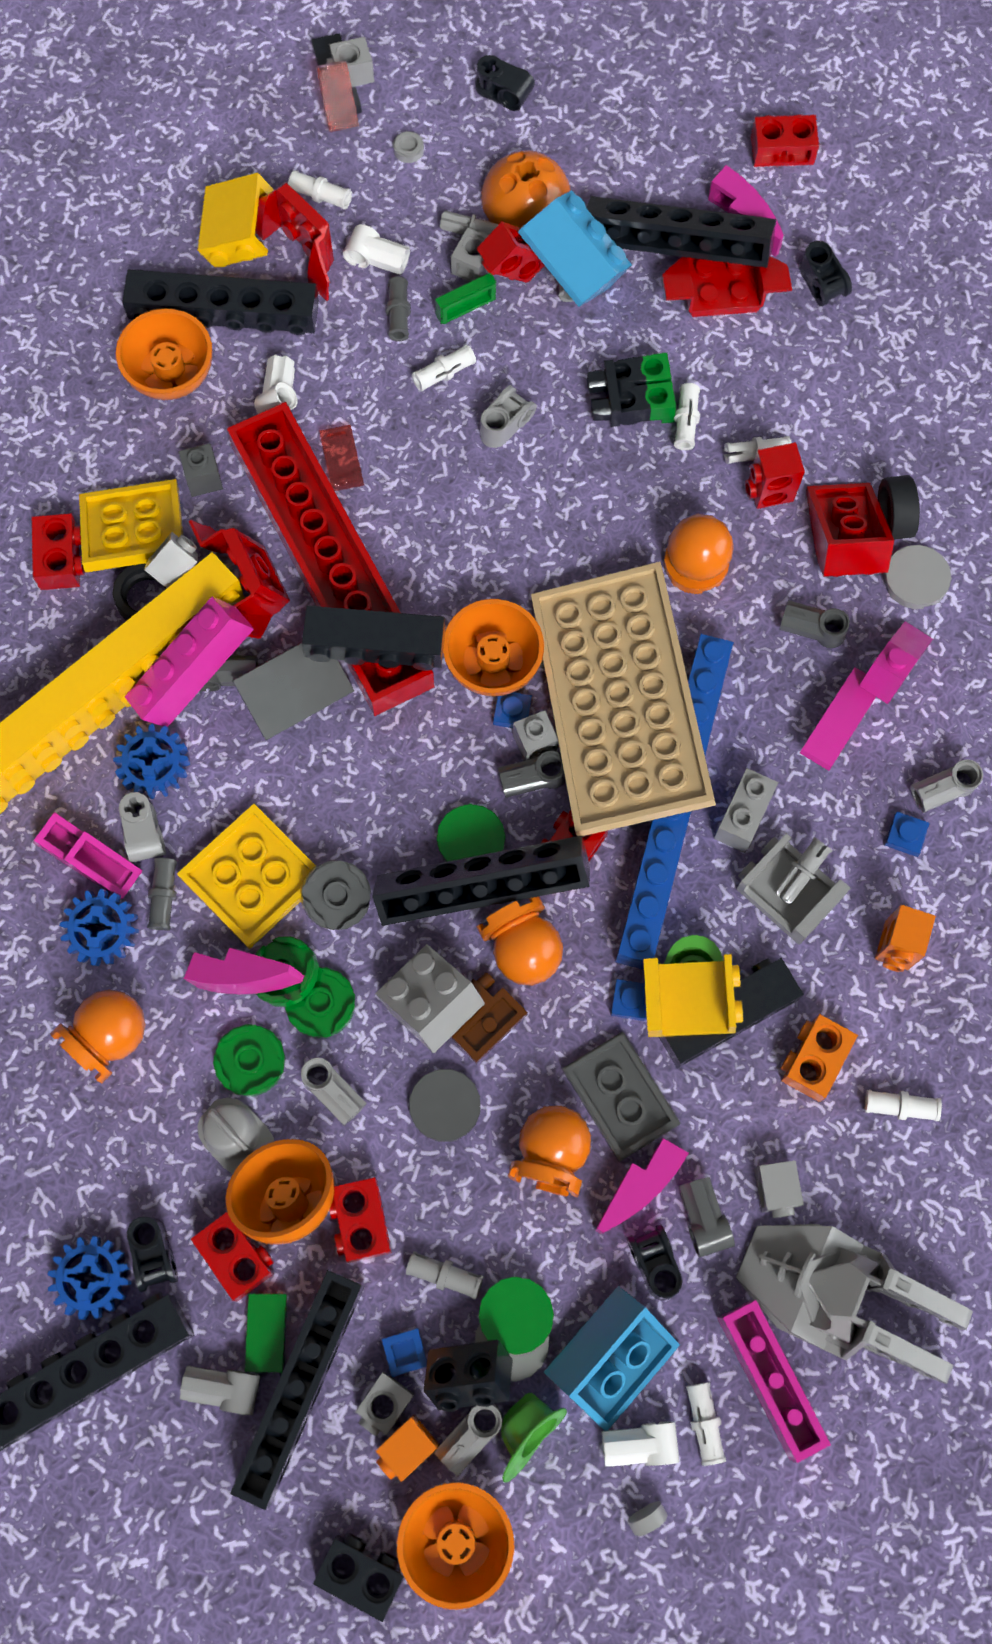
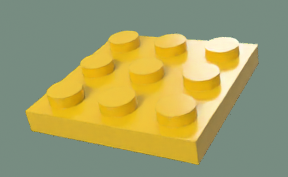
[79,479,183,573]
[177,804,316,949]

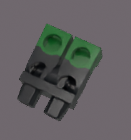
[587,352,676,427]

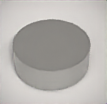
[393,132,424,163]
[627,1501,668,1536]

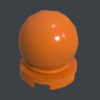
[663,514,734,594]
[477,896,563,986]
[50,989,146,1084]
[508,1106,591,1197]

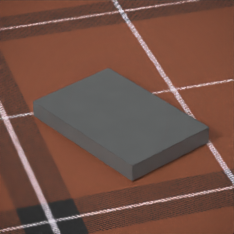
[232,642,354,740]
[562,1031,681,1162]

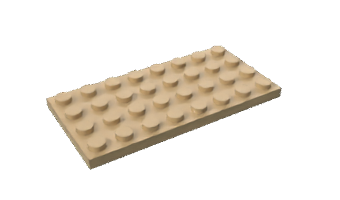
[531,561,716,836]

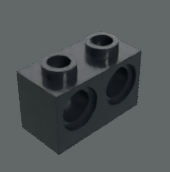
[423,1339,513,1412]
[313,1532,404,1623]

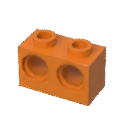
[875,905,936,972]
[781,1014,858,1103]
[376,1414,439,1482]

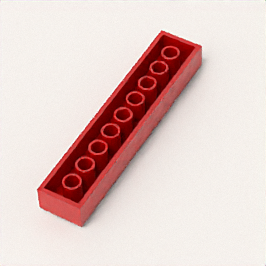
[226,402,435,716]

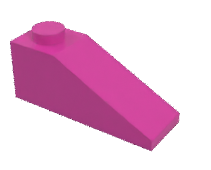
[859,621,933,704]

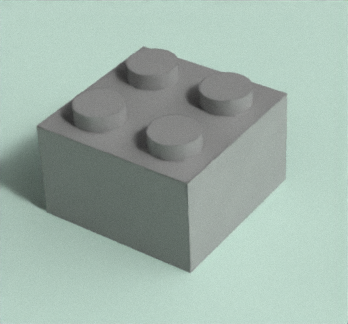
[375,944,485,1053]

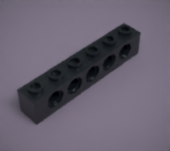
[586,196,777,268]
[122,269,319,335]
[372,835,590,926]
[230,1270,365,1510]
[0,1292,195,1451]

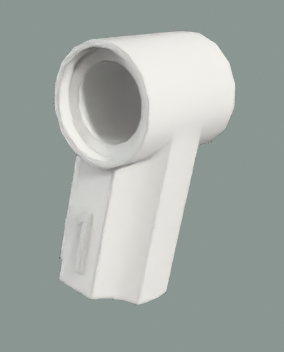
[343,224,410,275]
[254,355,297,414]
[601,1422,680,1466]

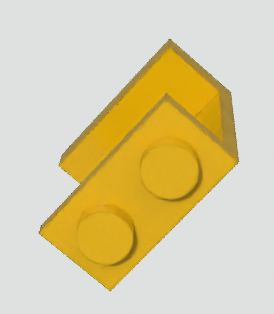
[197,172,273,267]
[643,954,743,1037]

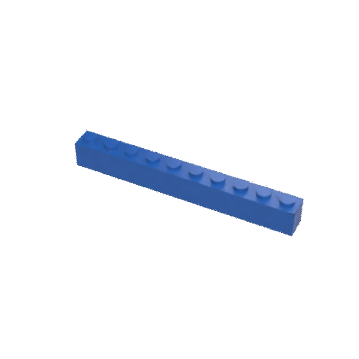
[615,634,734,970]

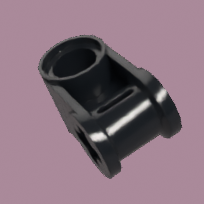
[475,55,535,111]
[799,241,852,307]
[127,1217,178,1292]
[626,1224,683,1301]

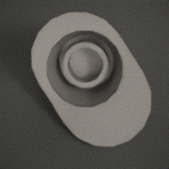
[198,1098,274,1174]

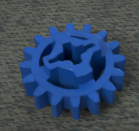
[113,724,190,799]
[59,889,139,966]
[47,1236,131,1320]

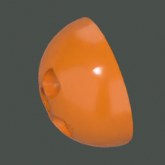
[481,150,571,228]
[116,309,213,400]
[443,599,544,696]
[226,1139,334,1245]
[397,1483,514,1610]

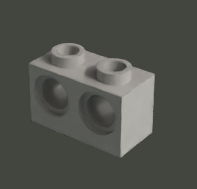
[714,768,779,853]

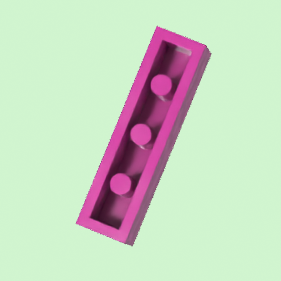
[125,596,254,727]
[717,1300,831,1463]

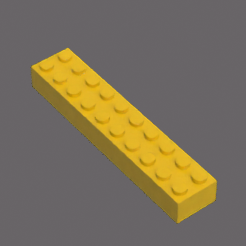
[0,552,245,814]

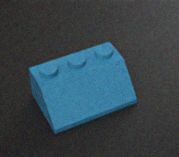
[518,190,632,307]
[544,1285,680,1431]

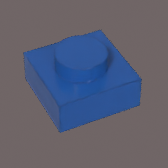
[493,692,532,728]
[884,812,930,857]
[611,979,647,1021]
[382,1328,427,1377]

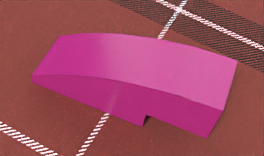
[708,165,784,257]
[800,667,876,771]
[33,812,142,899]
[183,947,304,995]
[595,1138,689,1234]

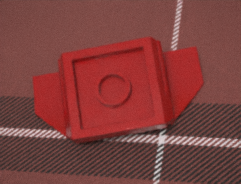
[255,183,334,301]
[662,257,792,317]
[189,520,290,639]

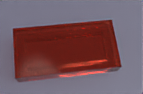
[315,60,359,132]
[319,425,364,491]

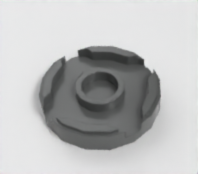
[300,860,371,930]
[409,1069,481,1142]

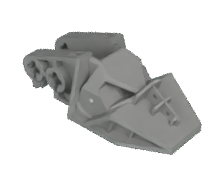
[736,1224,973,1384]

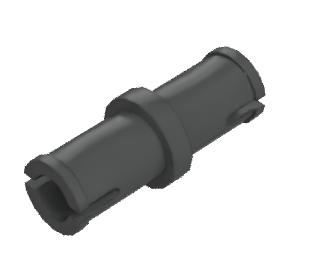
[386,277,411,342]
[147,858,177,931]

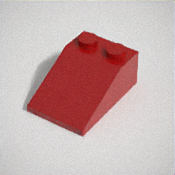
[806,482,894,577]

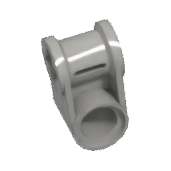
[480,385,537,448]
[119,792,166,863]

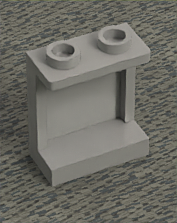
[736,833,851,945]

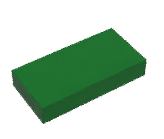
[435,273,496,325]
[245,1294,287,1372]

